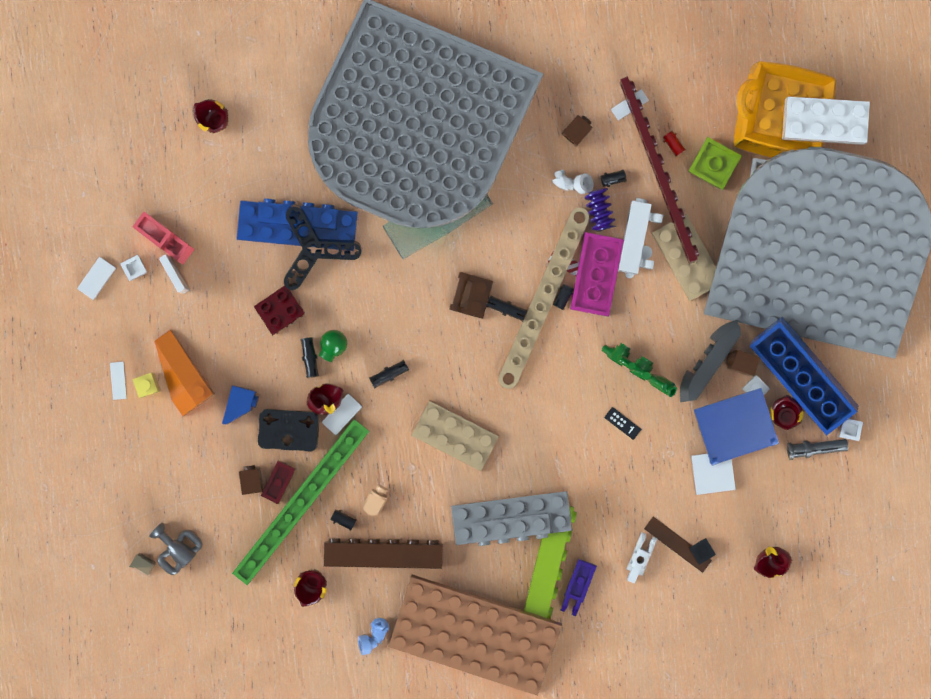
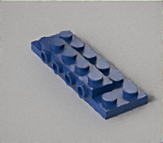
[237,199,358,251]

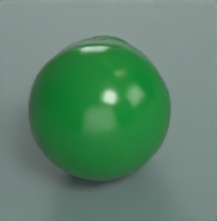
[319,330,347,362]

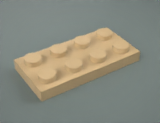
[652,214,716,301]
[411,401,499,471]

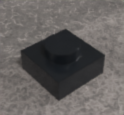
[689,538,716,565]

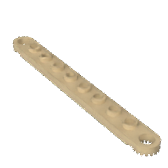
[499,208,589,389]

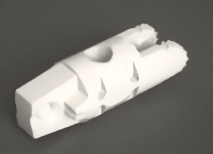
[626,532,658,584]

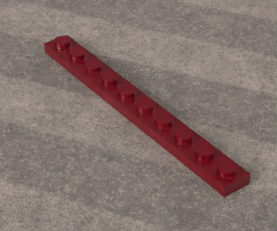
[620,76,699,264]

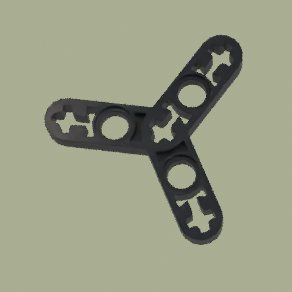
[284,205,362,290]

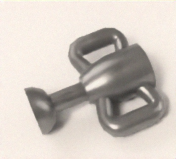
[149,522,203,575]

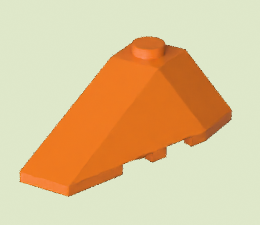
[154,330,215,416]

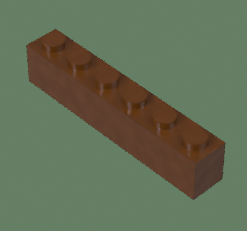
[324,538,443,569]

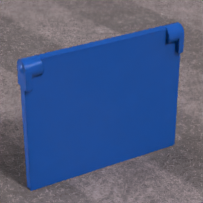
[694,388,779,466]

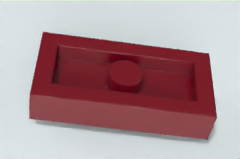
[261,460,296,504]

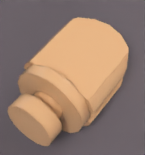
[364,485,388,515]

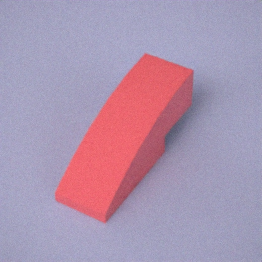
[132,212,195,264]

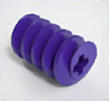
[584,188,616,231]

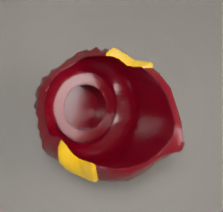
[194,99,229,134]
[307,383,344,415]
[770,395,804,430]
[754,546,792,579]
[293,569,327,607]

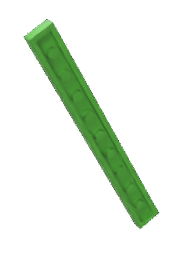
[232,419,370,585]

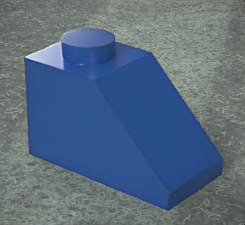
[222,386,259,425]

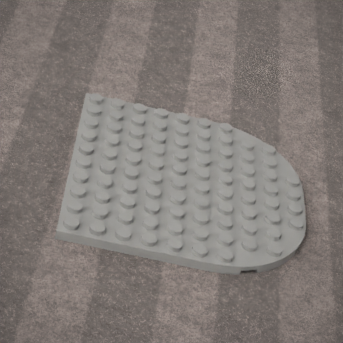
[308,0,544,228]
[704,147,931,359]

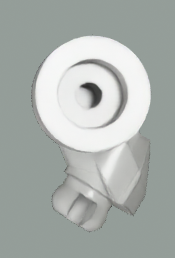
[552,170,594,194]

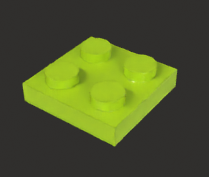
[688,137,742,190]

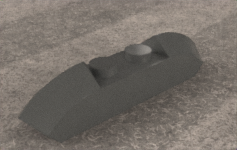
[680,320,741,402]

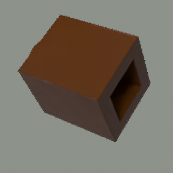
[562,115,593,147]
[239,465,263,495]

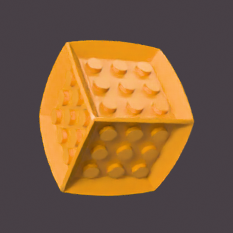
[733,61,837,158]

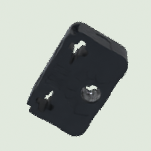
[258,409,320,452]

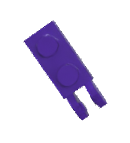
[560,558,597,616]

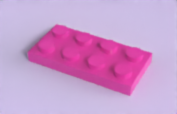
[570,232,624,317]

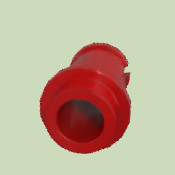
[663,131,686,157]

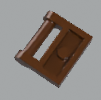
[449,272,493,319]

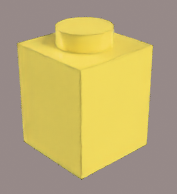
[132,373,161,398]

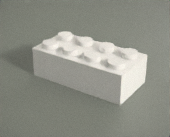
[782,97,870,145]

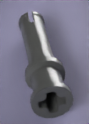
[787,439,848,460]

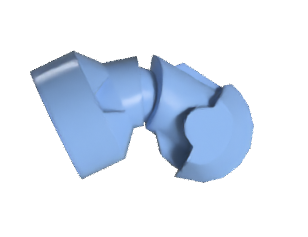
[358,618,389,655]

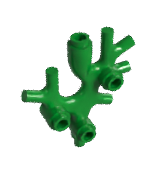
[602,343,677,397]

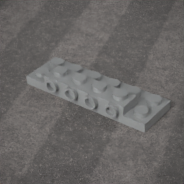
[451,491,573,546]

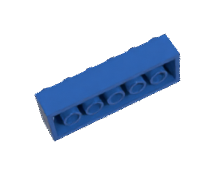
[750,317,859,436]

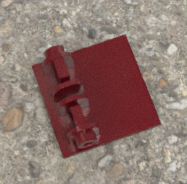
[254,285,305,336]

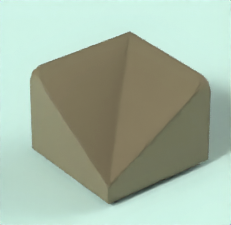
[129,553,156,575]

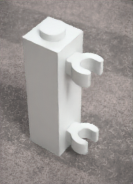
[618,198,663,275]

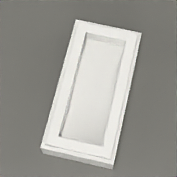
[77,257,116,300]
[322,393,363,435]

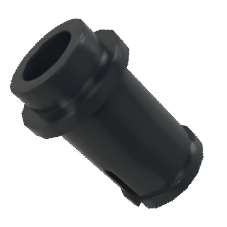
[600,170,627,188]
[553,284,574,310]
[330,509,357,531]

